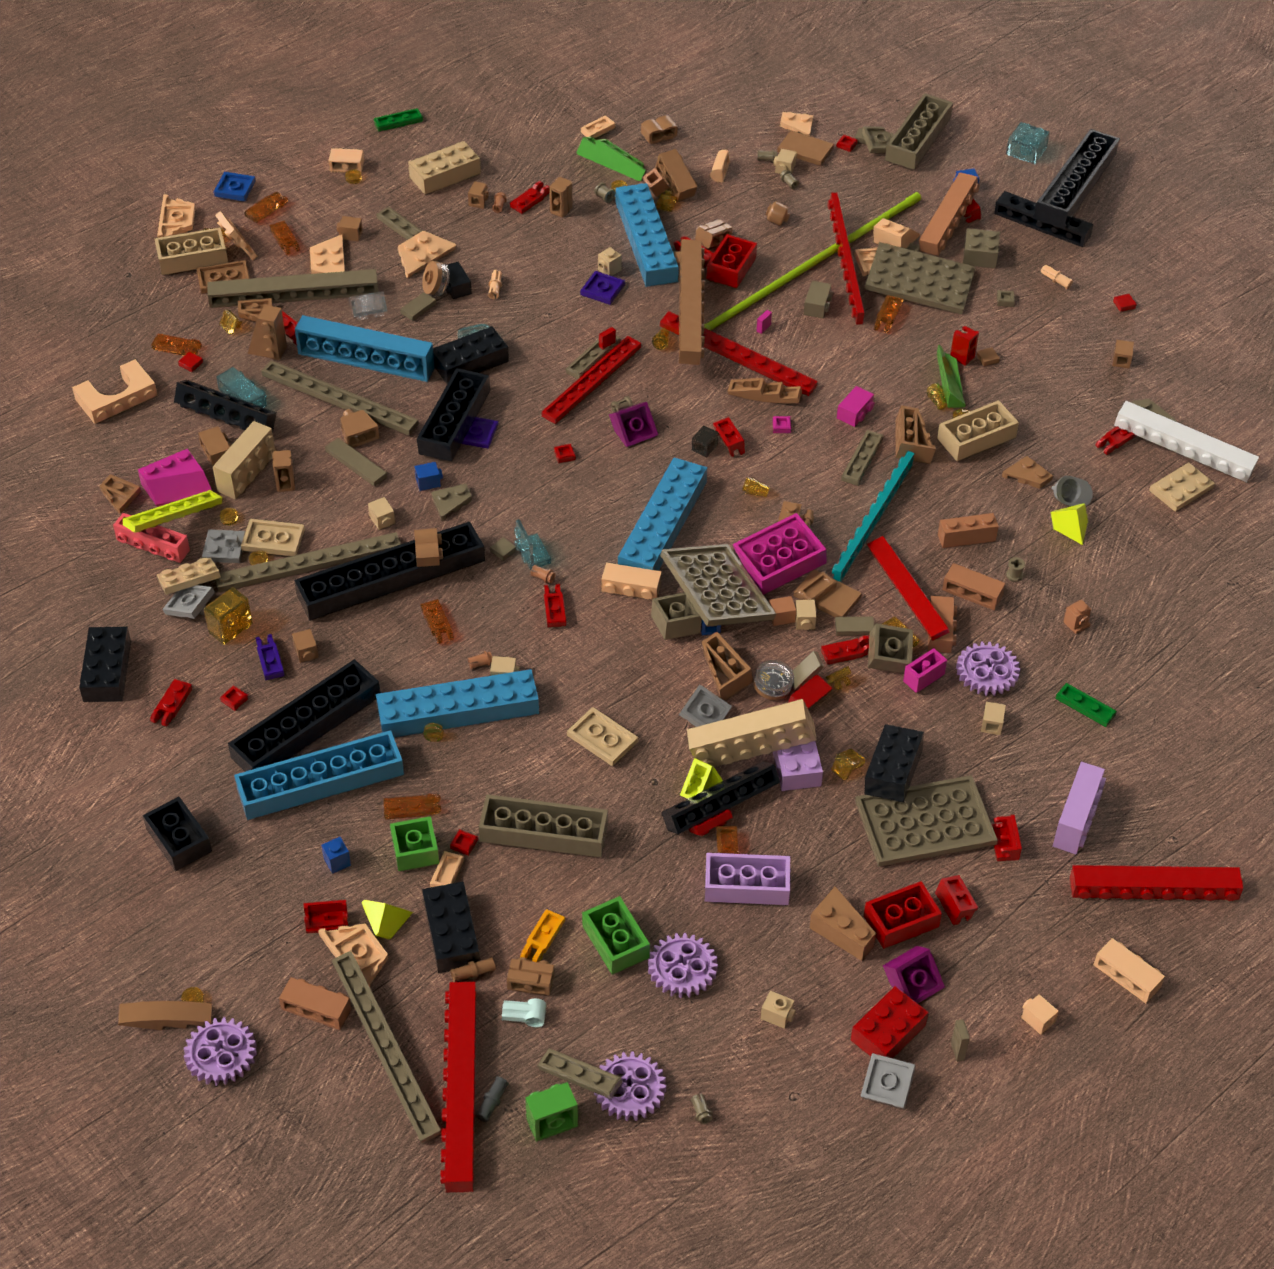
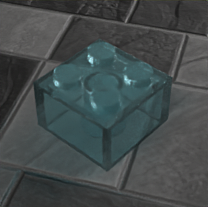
[1006,122,1050,164]

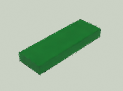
[374,108,423,132]
[1055,683,1117,727]

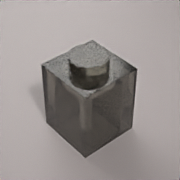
[692,425,719,458]

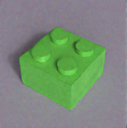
[390,816,439,871]
[525,1082,578,1142]

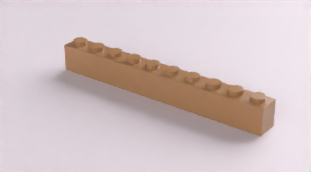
[679,239,704,365]

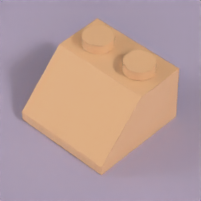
[874,218,920,249]

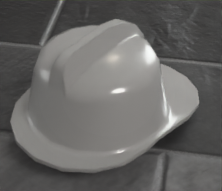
[1051,475,1093,506]

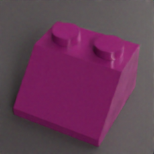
[609,402,658,447]
[882,946,945,1004]

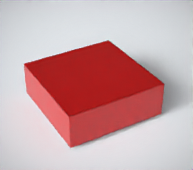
[836,135,858,152]
[1113,294,1137,312]
[599,327,616,350]
[178,352,203,372]
[554,444,576,464]
[220,685,249,711]
[450,829,478,856]

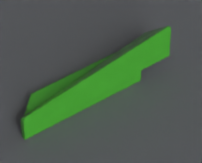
[577,136,646,181]
[937,345,966,408]

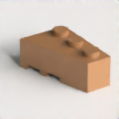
[702,632,753,701]

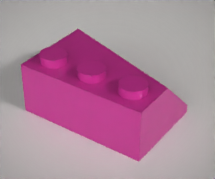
[138,449,212,507]

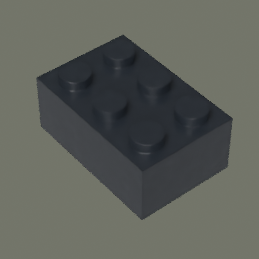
[142,796,212,872]

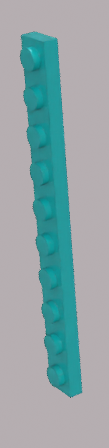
[832,451,915,582]

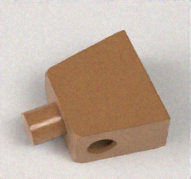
[340,409,380,448]

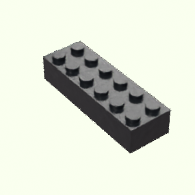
[417,368,491,462]

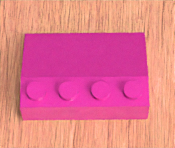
[733,513,827,595]

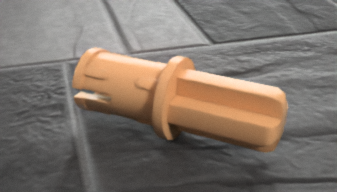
[1041,265,1073,289]
[488,269,502,299]

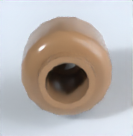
[765,201,790,226]

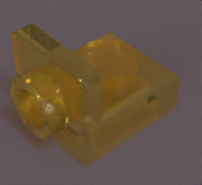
[831,748,866,780]

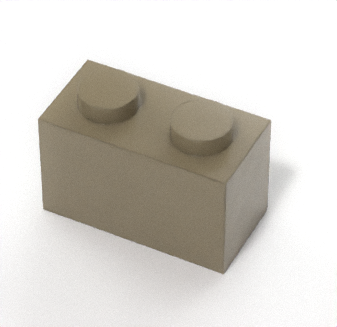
[804,281,834,318]

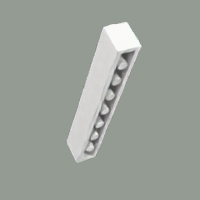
[1114,401,1259,482]

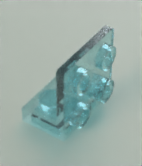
[514,519,551,570]

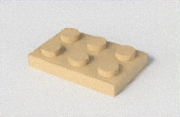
[1149,462,1215,512]
[241,519,305,556]
[157,558,221,595]
[567,707,638,766]

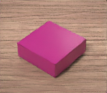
[756,310,772,334]
[772,416,791,433]

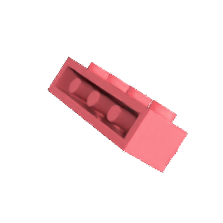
[113,513,190,563]

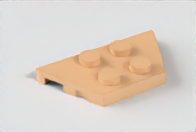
[157,194,196,238]
[215,211,258,260]
[398,231,456,278]
[310,235,345,274]
[318,924,388,986]

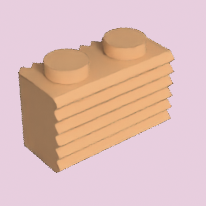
[329,148,364,173]

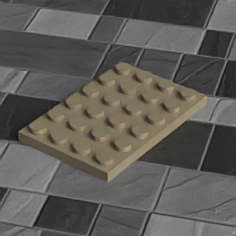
[864,242,975,315]
[660,544,776,627]
[855,775,997,867]

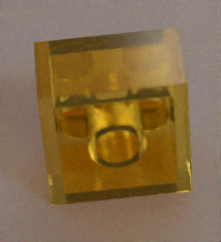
[204,587,253,645]

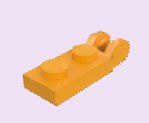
[520,909,565,962]

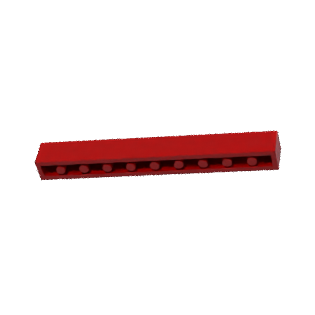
[440,982,477,1193]

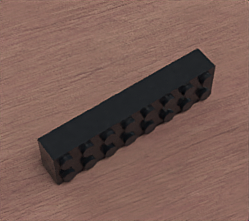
[228,659,381,772]

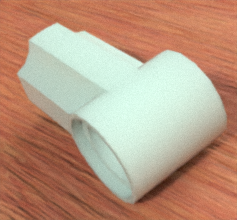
[502,998,547,1027]

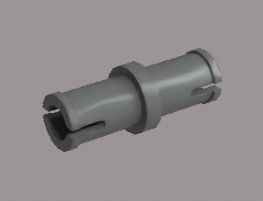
[475,1076,509,1122]

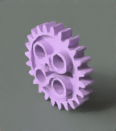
[956,642,1020,696]
[648,933,718,998]
[184,1017,257,1086]
[594,1052,666,1121]

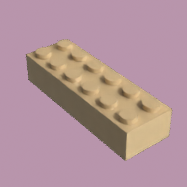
[687,699,816,767]

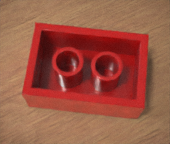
[706,234,757,288]
[863,881,942,949]
[851,986,929,1059]

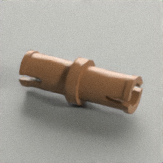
[450,957,496,982]

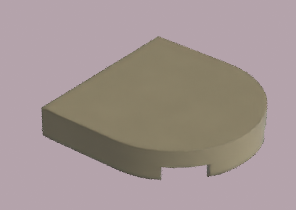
[861,127,894,153]

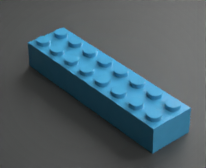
[615,183,678,287]
[295,315,435,382]
[618,457,707,571]
[376,669,539,737]
[234,730,404,820]

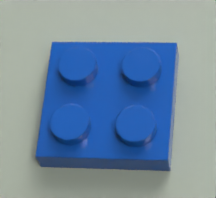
[213,171,256,201]

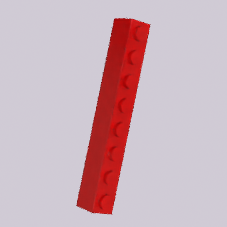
[1070,865,1243,901]

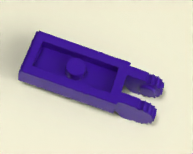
[255,634,284,681]

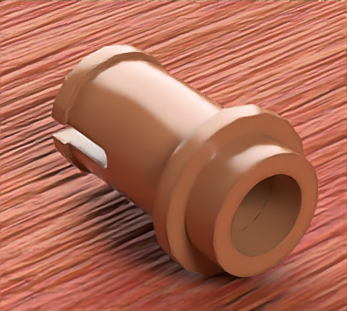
[492,192,507,213]
[530,565,556,584]
[467,651,492,670]

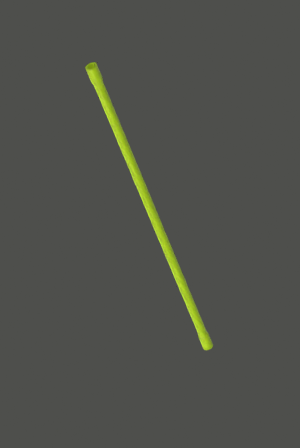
[703,192,921,331]

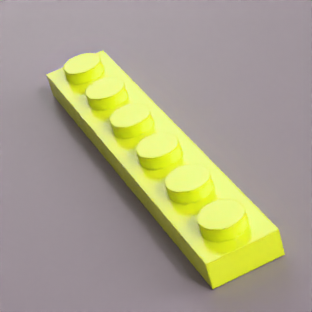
[123,490,222,533]

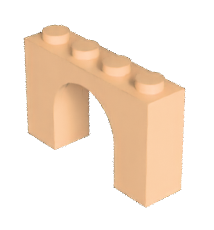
[72,360,158,424]

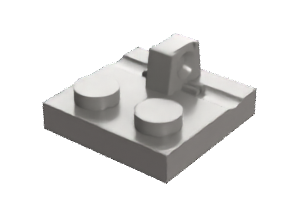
[202,529,245,563]
[162,585,215,619]
[679,684,732,727]
[861,1053,916,1109]

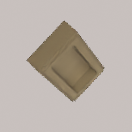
[400,292,436,321]
[835,616,874,636]
[789,651,825,690]
[951,1019,970,1062]

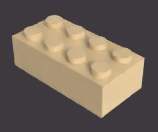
[408,141,481,195]
[155,227,228,275]
[937,400,1019,461]
[213,421,276,499]

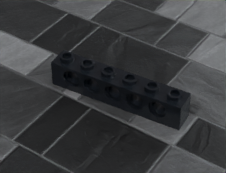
[994,191,1093,248]
[174,379,277,432]
[661,761,781,834]

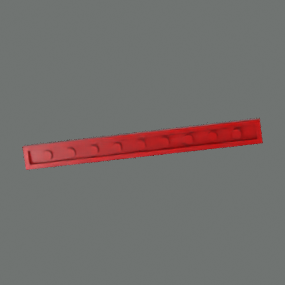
[827,192,864,325]
[660,311,818,397]

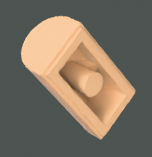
[710,150,730,182]

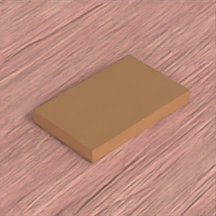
[777,130,834,166]
[196,260,250,294]
[793,569,862,617]

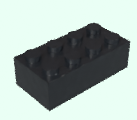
[433,326,509,384]
[79,626,131,702]
[864,724,924,803]
[422,881,480,973]

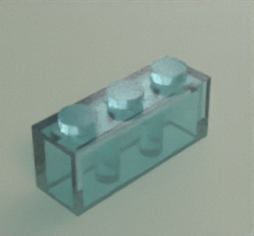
[216,367,267,408]

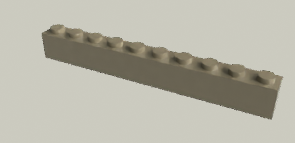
[207,269,379,308]

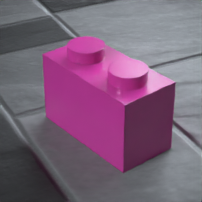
[837,386,875,427]
[903,648,947,693]

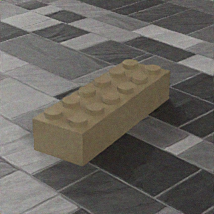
[885,93,953,170]
[478,794,608,857]

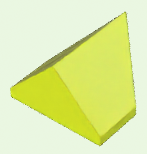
[1051,503,1088,545]
[680,758,723,799]
[361,900,413,940]

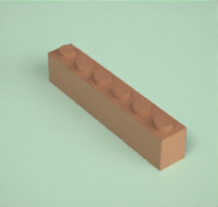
[919,172,980,256]

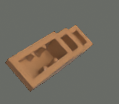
[727,378,802,403]
[118,1001,212,1031]

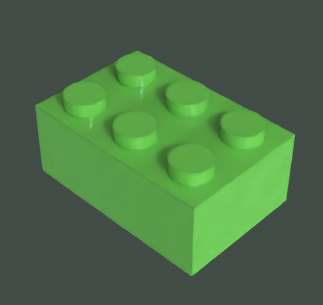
[582,896,650,975]

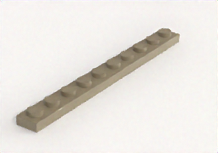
[261,360,419,435]
[215,532,400,592]
[332,951,442,1144]

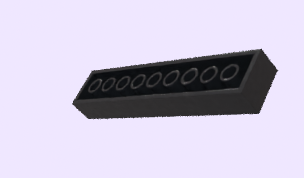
[1033,129,1120,229]
[294,521,485,621]

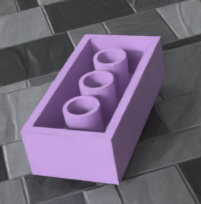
[773,741,823,791]
[1052,762,1106,854]
[705,853,790,905]

